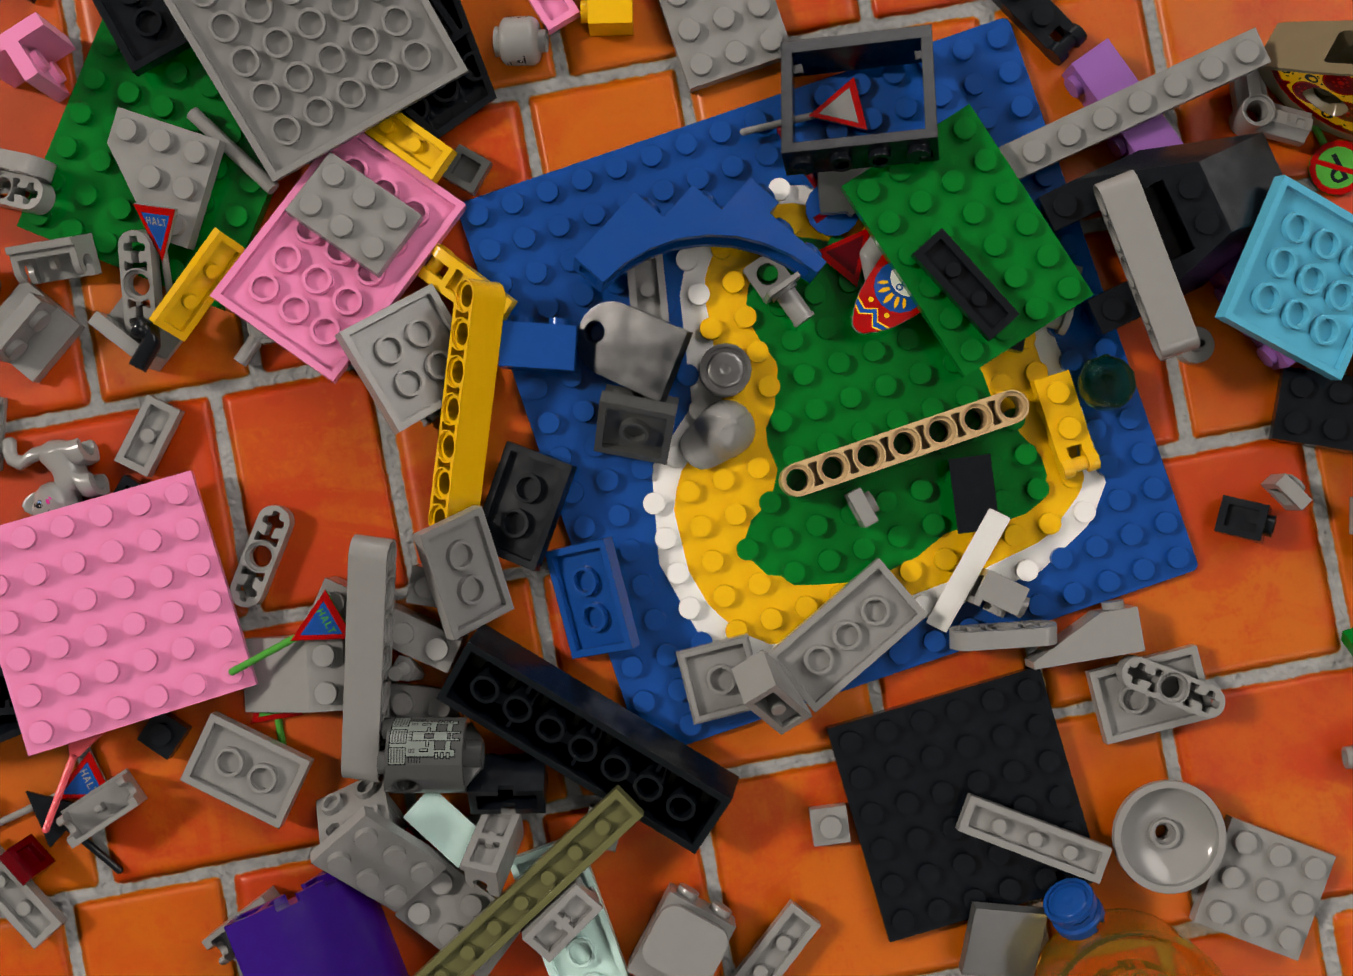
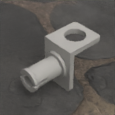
[743,256,814,328]

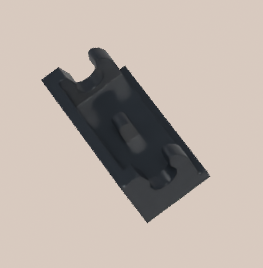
[948,454,998,534]

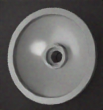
[1112,780,1226,894]

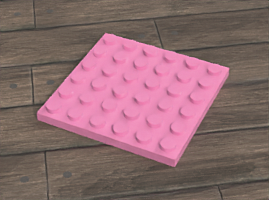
[0,470,258,756]

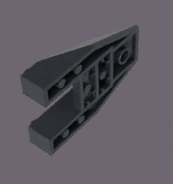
[1034,132,1283,336]

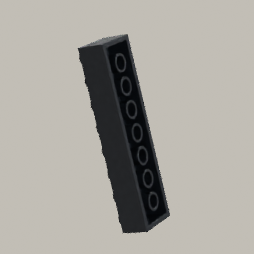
[436,624,739,854]

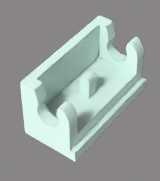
[403,793,476,868]

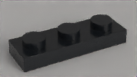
[911,228,1020,342]

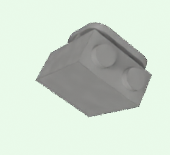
[627,882,736,976]

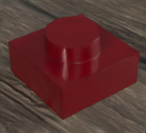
[0,834,56,886]

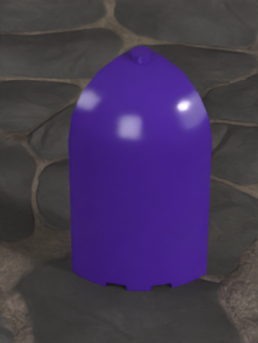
[224,871,409,976]

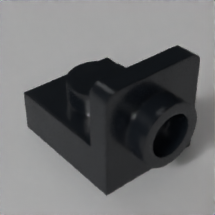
[1214,495,1277,544]

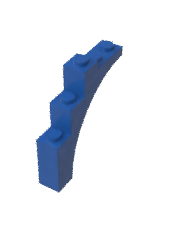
[573,178,826,293]

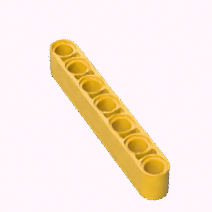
[428,278,506,526]

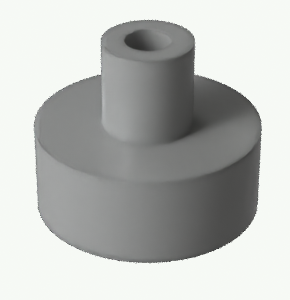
[1176,326,1215,365]

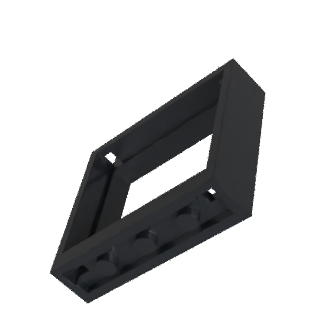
[781,24,939,176]

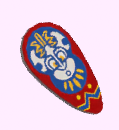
[852,254,920,334]

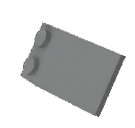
[244,635,345,713]

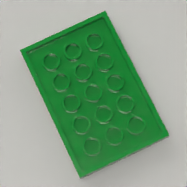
[840,104,1094,378]

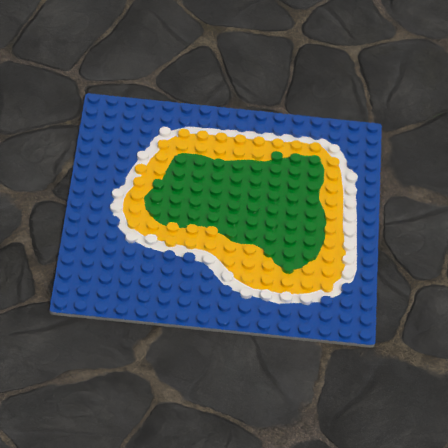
[460,18,1198,745]

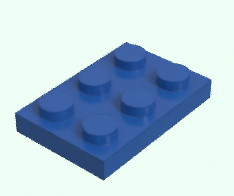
[545,536,640,659]

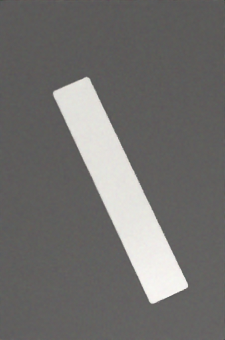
[926,508,1010,632]

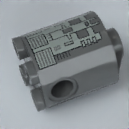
[377,717,485,793]

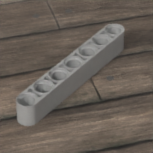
[341,534,397,783]

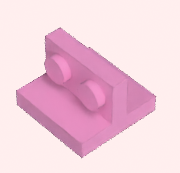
[0,12,76,103]

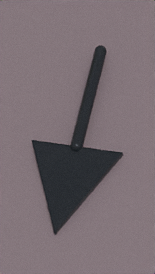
[26,791,123,874]

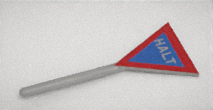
[133,203,178,294]
[0,750,107,826]

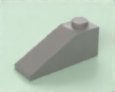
[1024,599,1145,670]

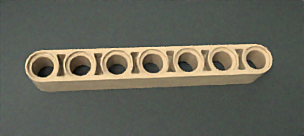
[778,390,1029,497]

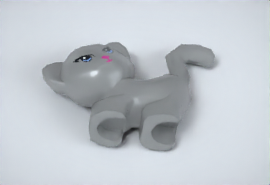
[2,437,110,516]

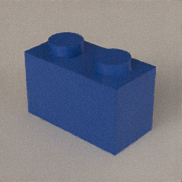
[498,315,578,374]

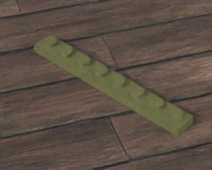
[413,784,644,976]

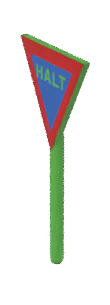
[228,589,346,676]

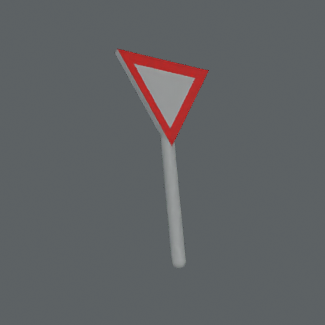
[740,77,868,136]

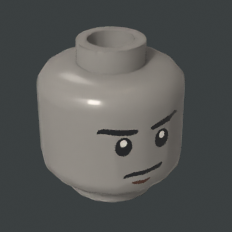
[493,16,549,66]

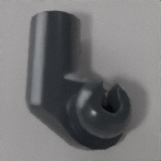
[129,317,161,373]

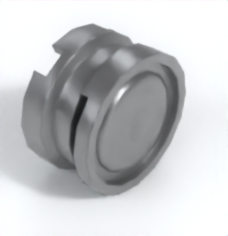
[699,343,752,398]

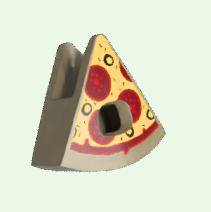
[1258,20,1353,141]

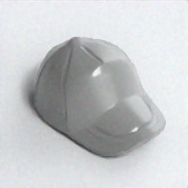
[680,400,756,470]

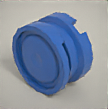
[1043,878,1105,940]

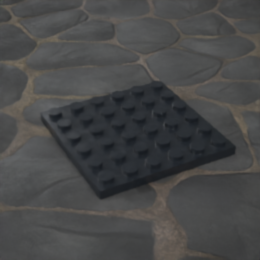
[826,667,1103,942]

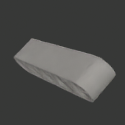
[1093,169,1200,361]

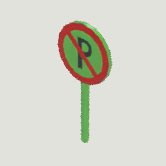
[1308,125,1353,196]

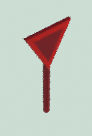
[819,228,869,287]

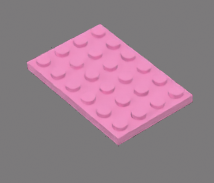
[210,133,467,384]

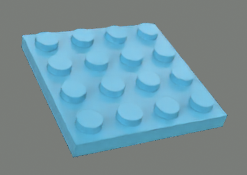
[1215,175,1353,380]

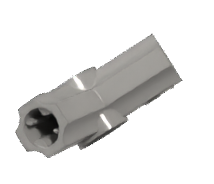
[1228,70,1314,147]

